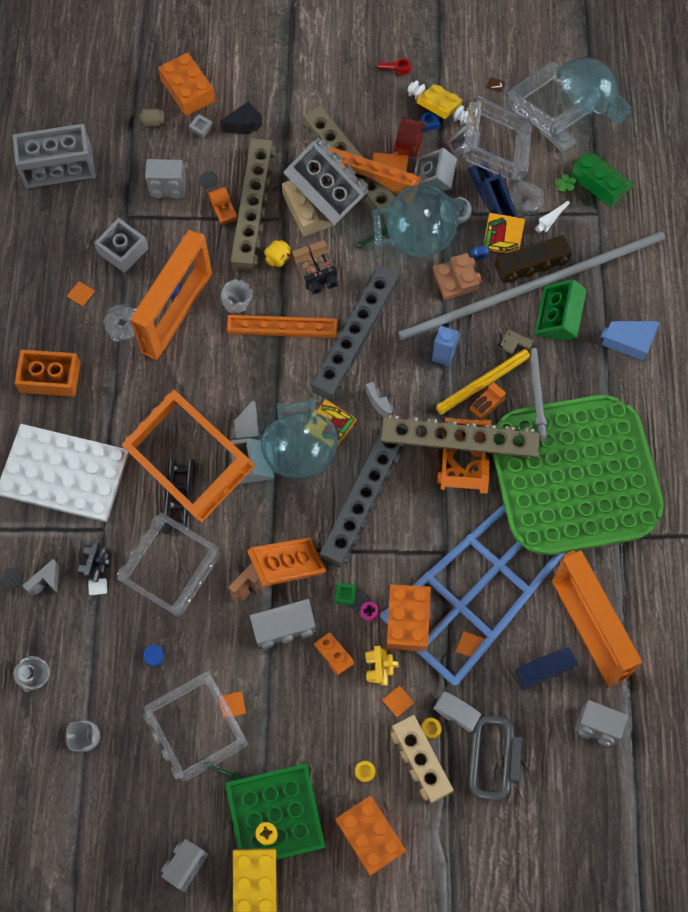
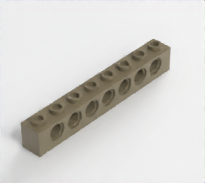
[303,105,402,224]
[231,138,276,273]
[381,415,540,458]

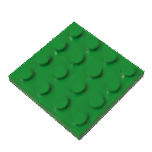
[225,763,326,860]

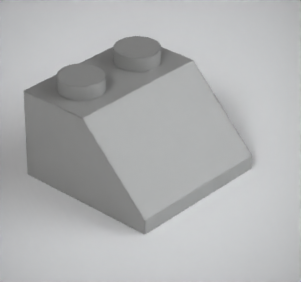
[414,148,457,193]
[161,839,209,892]

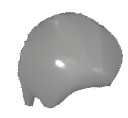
[441,197,472,225]
[66,720,100,752]

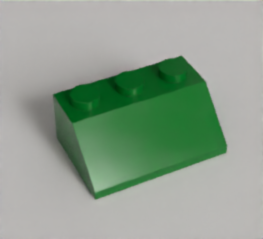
[571,153,634,208]
[534,279,586,341]

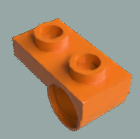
[208,186,238,226]
[314,632,354,676]

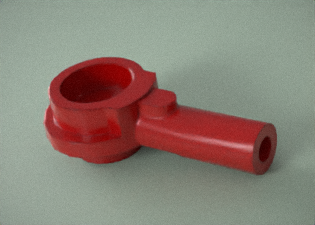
[378,58,412,75]

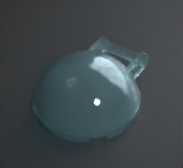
[556,57,632,125]
[370,184,458,257]
[261,397,338,480]

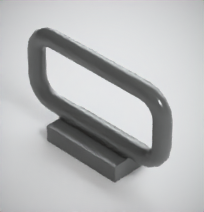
[469,716,523,800]

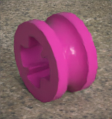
[361,602,378,621]

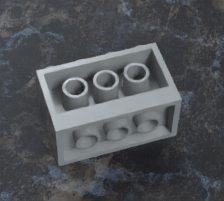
[13,124,96,188]
[283,138,369,225]

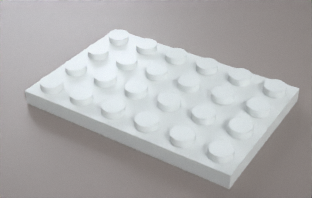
[0,424,130,522]

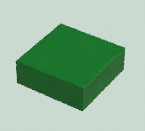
[335,583,356,606]

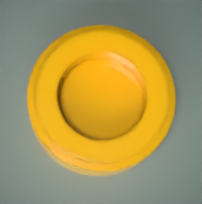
[421,718,441,740]
[355,761,376,783]

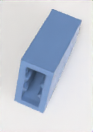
[601,321,660,361]
[432,326,461,367]

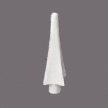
[535,201,570,233]

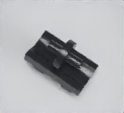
[77,542,112,582]

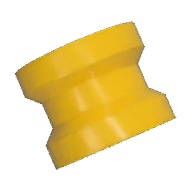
[256,822,278,846]

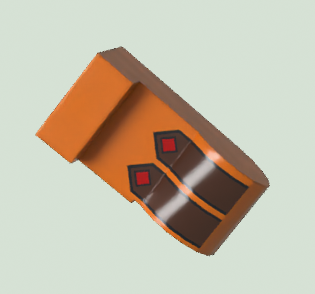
[470,382,506,420]

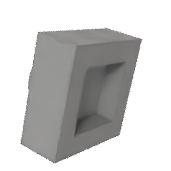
[189,114,213,138]

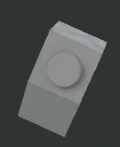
[231,401,259,440]

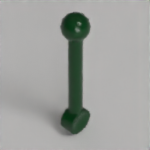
[356,227,389,249]
[200,759,240,781]

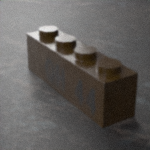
[495,235,572,283]

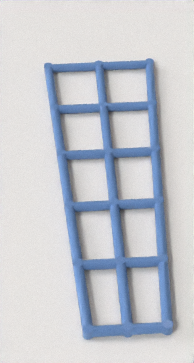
[380,504,565,687]

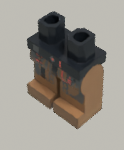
[292,240,338,295]

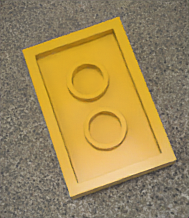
[233,848,276,912]

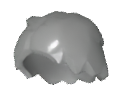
[221,279,253,313]
[14,656,50,692]

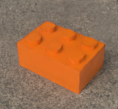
[158,52,215,116]
[15,350,81,397]
[386,584,431,652]
[335,795,406,876]

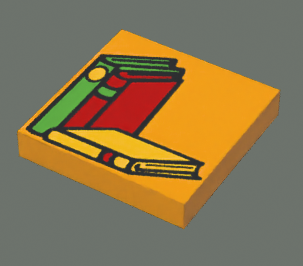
[483,213,525,253]
[304,399,357,450]

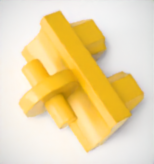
[365,646,399,686]

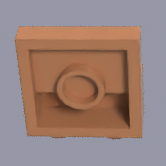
[432,253,482,300]
[228,563,268,603]

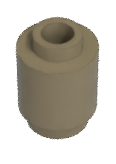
[139,108,165,127]

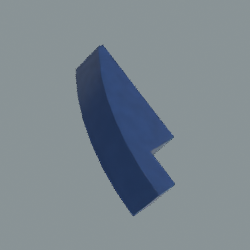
[468,160,519,218]

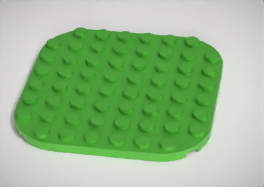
[492,395,664,555]

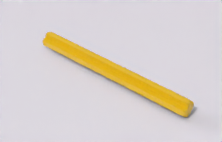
[436,349,530,414]

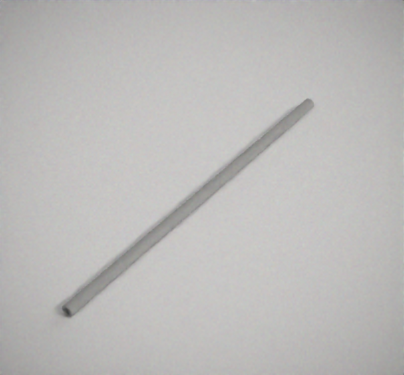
[398,231,665,341]

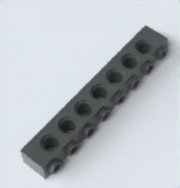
[311,266,399,402]
[320,426,408,569]

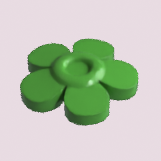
[556,175,576,192]

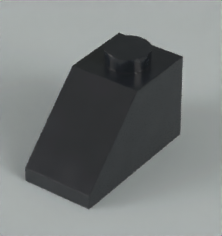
[221,101,262,134]

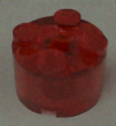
[393,117,426,157]

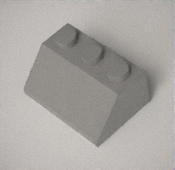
[249,599,316,649]

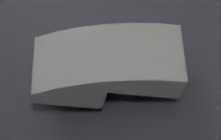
[366,382,395,418]
[433,691,481,732]

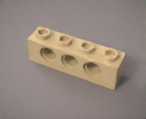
[390,715,454,804]

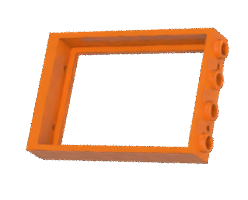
[130,230,212,361]
[122,390,256,522]
[552,550,642,688]

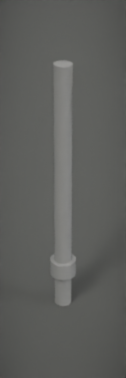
[530,348,547,441]

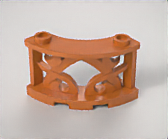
[437,417,491,494]

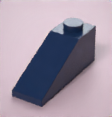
[515,647,578,691]

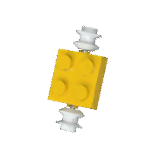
[408,81,471,125]

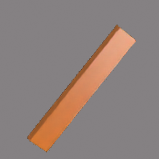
[227,315,338,338]

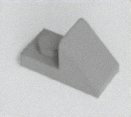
[539,119,576,153]
[22,559,60,596]

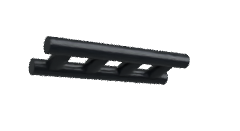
[162,459,195,535]

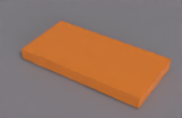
[247,537,326,587]

